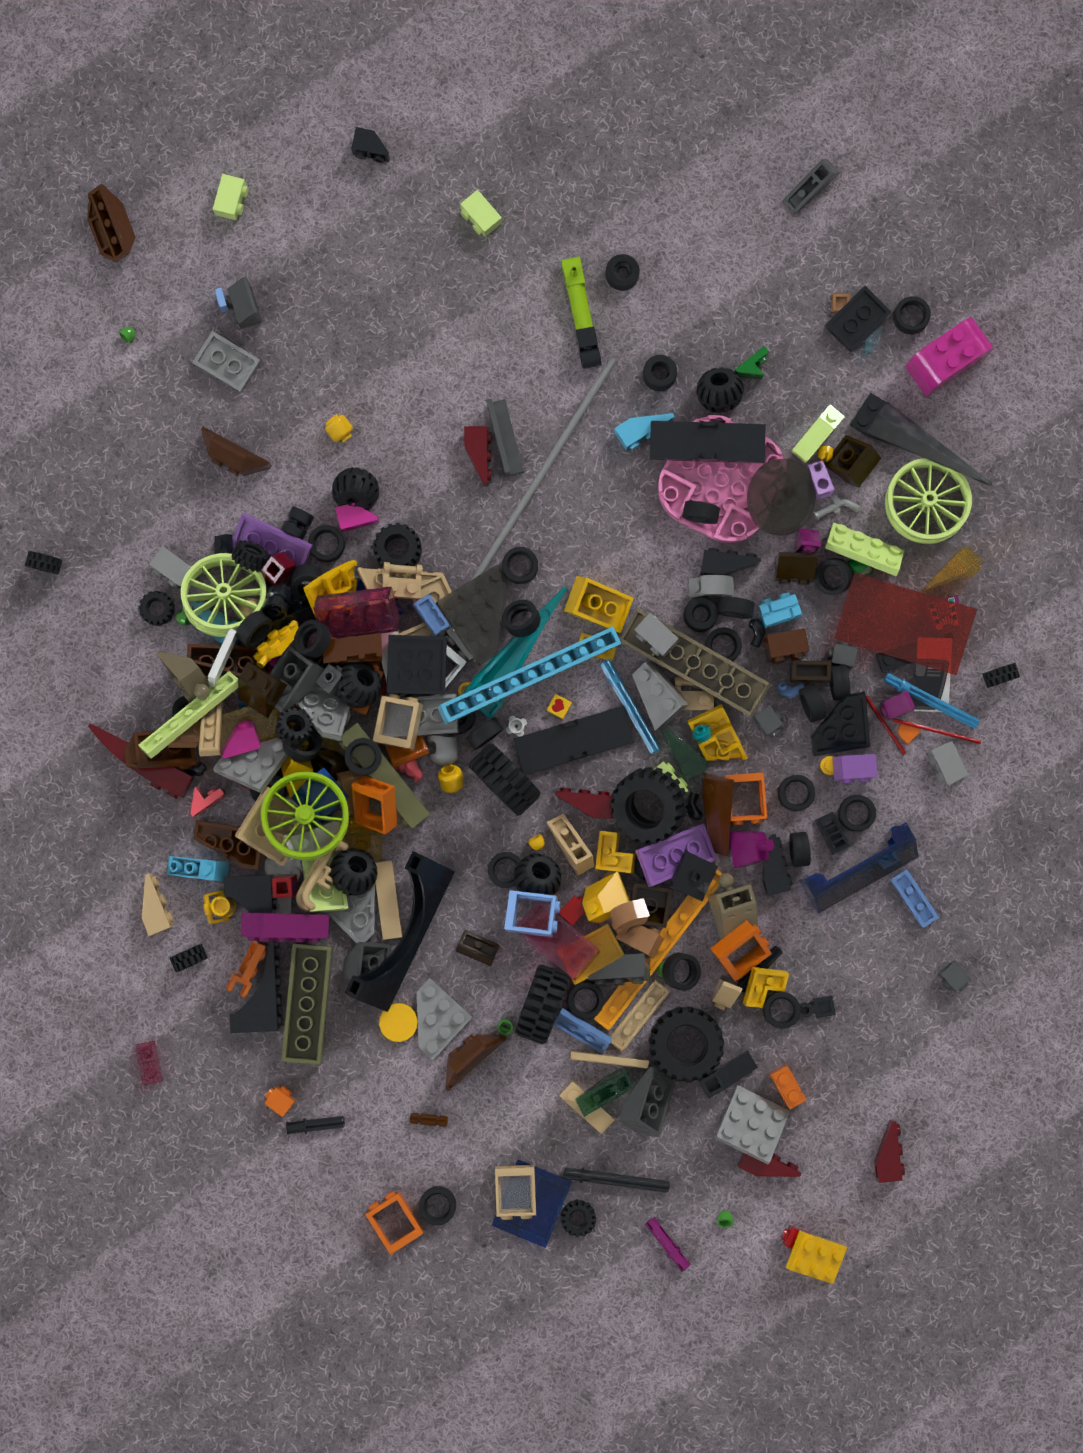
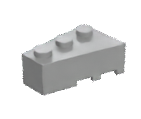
[632,661,689,731]

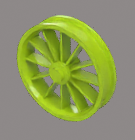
[261,772,349,860]

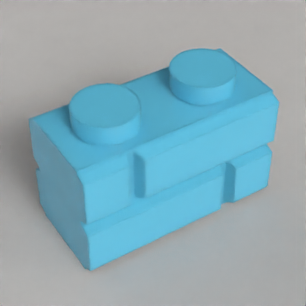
[757,592,802,629]

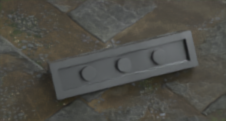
[486,399,524,477]

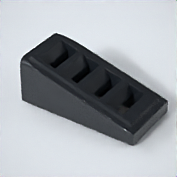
[815,812,851,855]

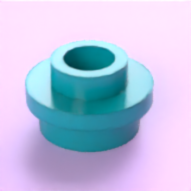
[692,725,711,742]

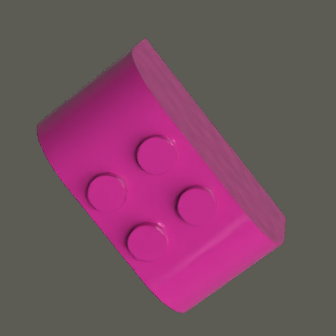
[905,317,994,397]

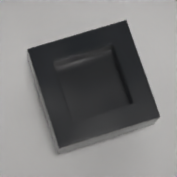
[214,534,232,554]

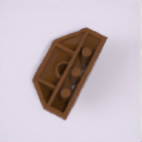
[87,184,136,262]
[201,426,272,476]
[446,1034,507,1091]

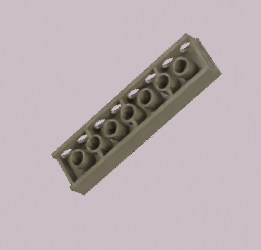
[619,608,771,717]

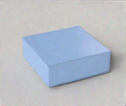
[215,288,229,312]

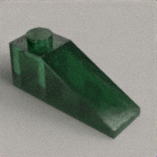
[661,727,709,781]
[575,1068,635,1117]

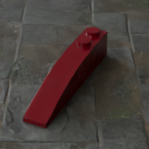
[88,723,194,799]

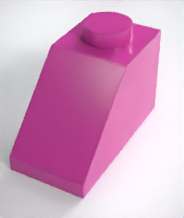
[335,503,379,533]
[222,720,261,759]

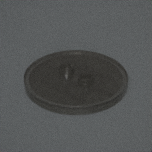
[747,459,816,536]

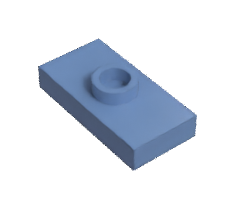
[413,594,451,636]

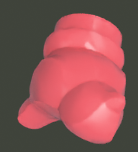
[395,759,423,783]

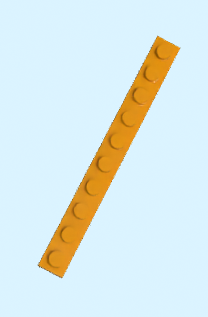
[593,870,722,1031]

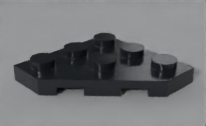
[811,692,871,756]

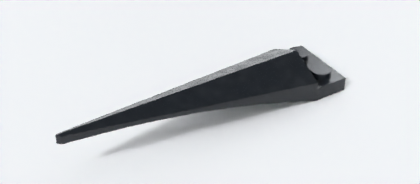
[850,393,992,486]

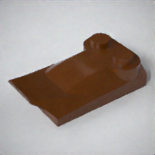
[124,731,196,769]

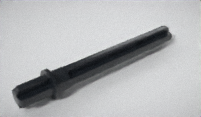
[564,1167,670,1193]

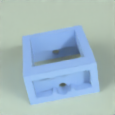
[504,890,561,937]

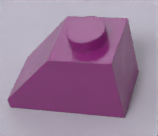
[879,691,915,720]

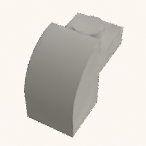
[689,575,734,598]

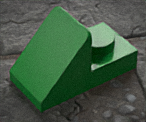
[735,346,769,379]

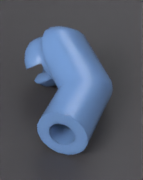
[777,682,804,699]

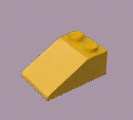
[563,576,634,633]

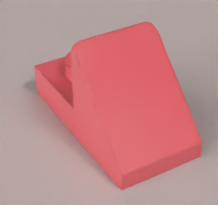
[190,787,227,817]

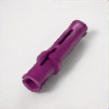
[645,1217,691,1272]

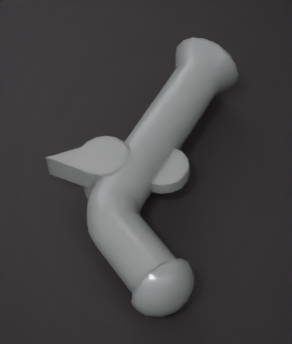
[812,493,861,522]

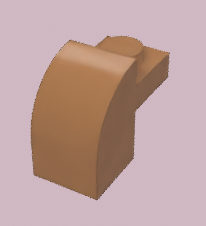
[610,898,650,936]

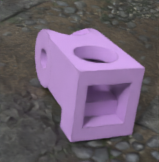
[807,461,835,500]

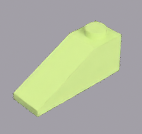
[791,405,845,463]

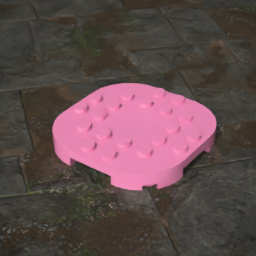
[658,415,786,543]

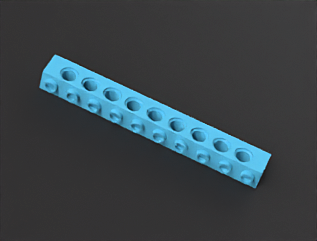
[437,627,621,725]

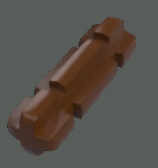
[410,1113,448,1127]

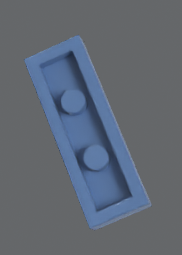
[890,869,939,928]
[554,1008,613,1054]

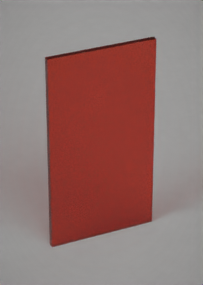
[834,573,977,675]

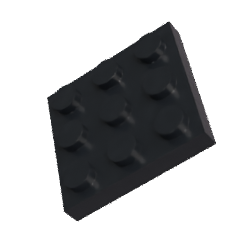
[387,635,447,695]

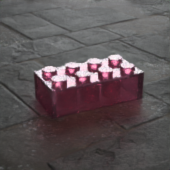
[313,586,400,639]
[517,901,600,982]

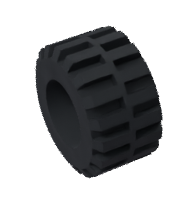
[373,523,422,567]

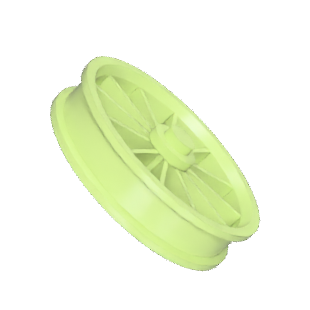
[885,458,972,544]
[181,553,267,637]

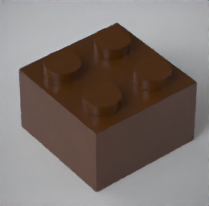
[763,628,810,664]

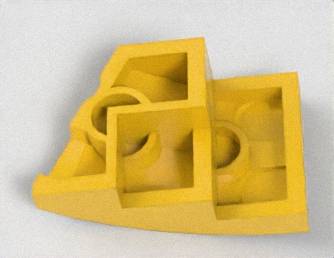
[303,560,357,621]
[687,704,748,761]

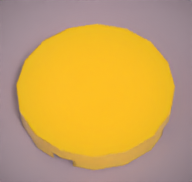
[379,1003,418,1042]

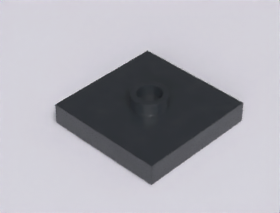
[669,850,718,901]

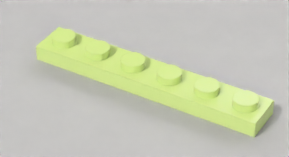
[138,671,238,759]

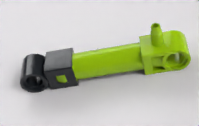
[561,256,602,369]

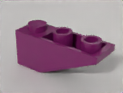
[795,528,821,553]

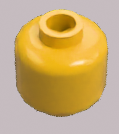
[325,414,353,443]
[438,764,464,793]

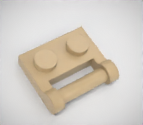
[382,562,423,600]
[674,676,714,711]

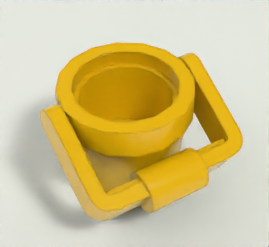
[203,890,237,924]

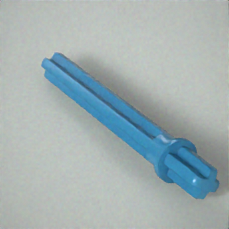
[600,659,660,754]
[883,673,980,728]

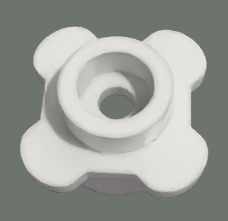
[506,716,527,737]

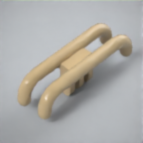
[296,841,348,912]

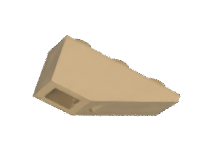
[142,873,175,936]

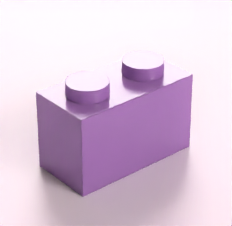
[832,754,878,784]

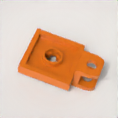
[225,941,266,998]

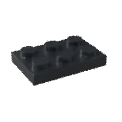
[825,285,891,353]

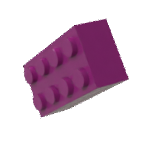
[241,913,329,942]

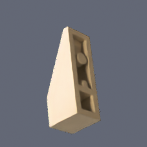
[547,813,594,876]
[711,979,742,1010]
[559,1079,615,1134]

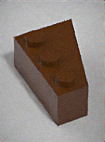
[323,633,383,667]

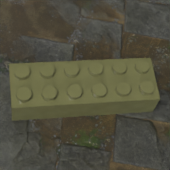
[339,723,430,829]
[281,943,334,1065]

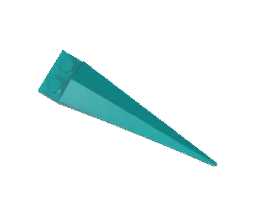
[461,586,567,719]

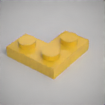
[595,831,636,874]
[743,967,789,1008]

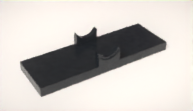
[650,420,766,463]
[513,706,634,775]

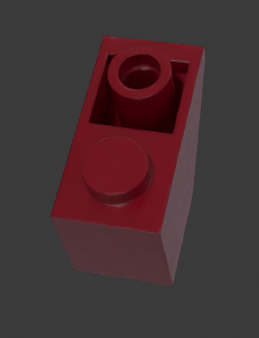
[262,552,297,587]

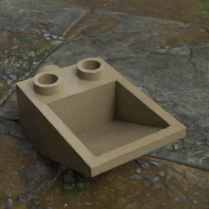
[156,651,210,702]
[708,873,758,947]

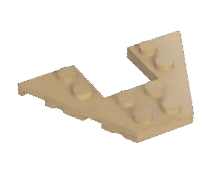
[357,567,459,636]

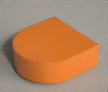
[897,721,921,745]

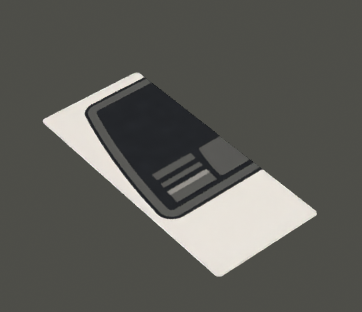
[914,637,952,712]

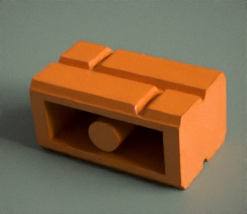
[768,1064,807,1109]

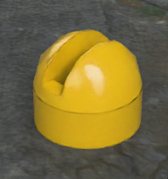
[818,446,833,462]
[528,834,545,850]

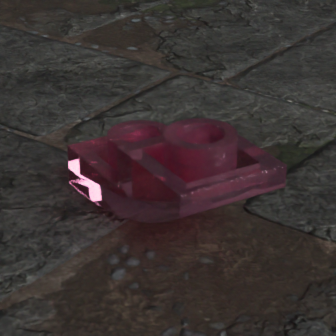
[135,1041,163,1085]

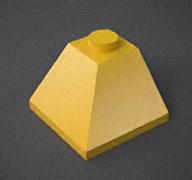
[582,872,629,923]

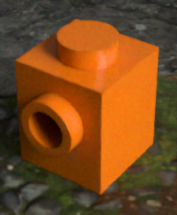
[264,1086,296,1117]

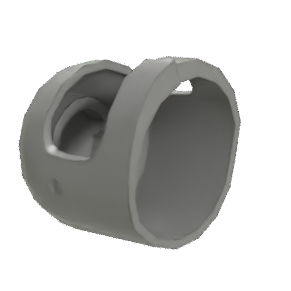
[428,735,458,766]

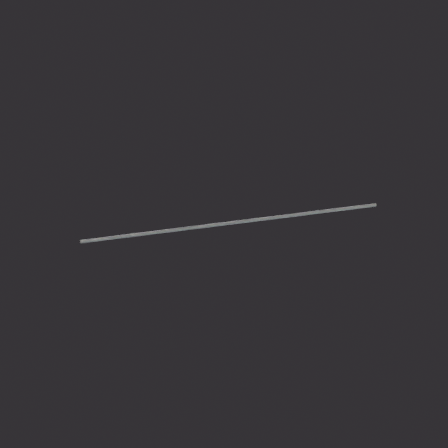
[323,357,617,823]

